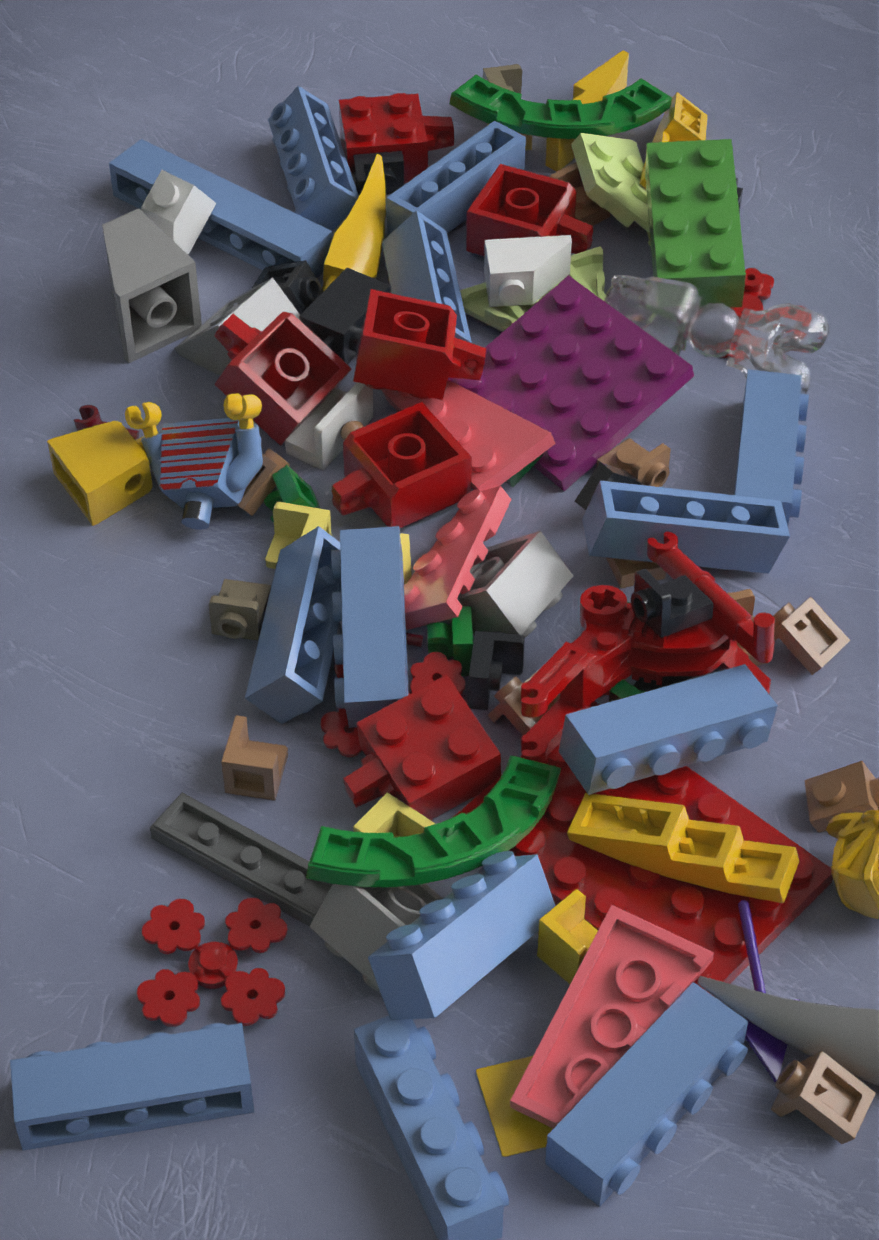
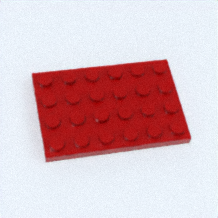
[453,701,833,998]

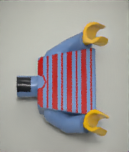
[125,393,263,530]

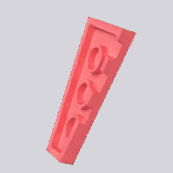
[382,380,556,492]
[404,486,511,630]
[510,905,714,1129]

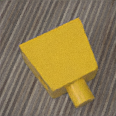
[47,421,153,526]

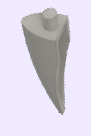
[698,976,879,1086]

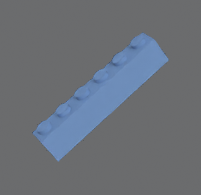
[109,139,333,278]

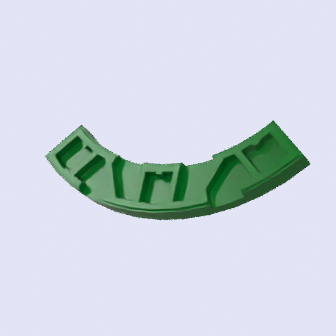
[449,75,673,139]
[306,755,561,887]

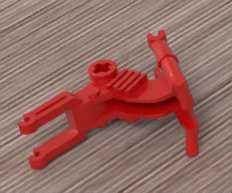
[521,531,775,764]

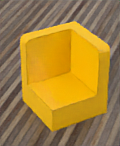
[537,889,598,984]

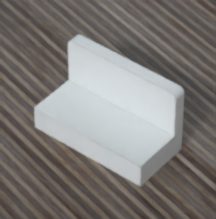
[285,383,374,471]

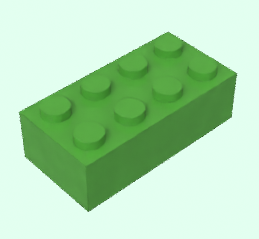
[645,139,746,311]

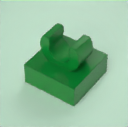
[264,465,321,523]
[427,606,473,676]

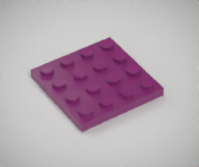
[448,275,694,492]

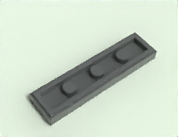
[150,792,332,926]

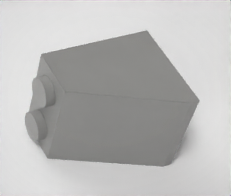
[102,208,202,363]

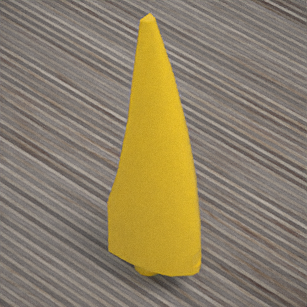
[322,154,386,291]

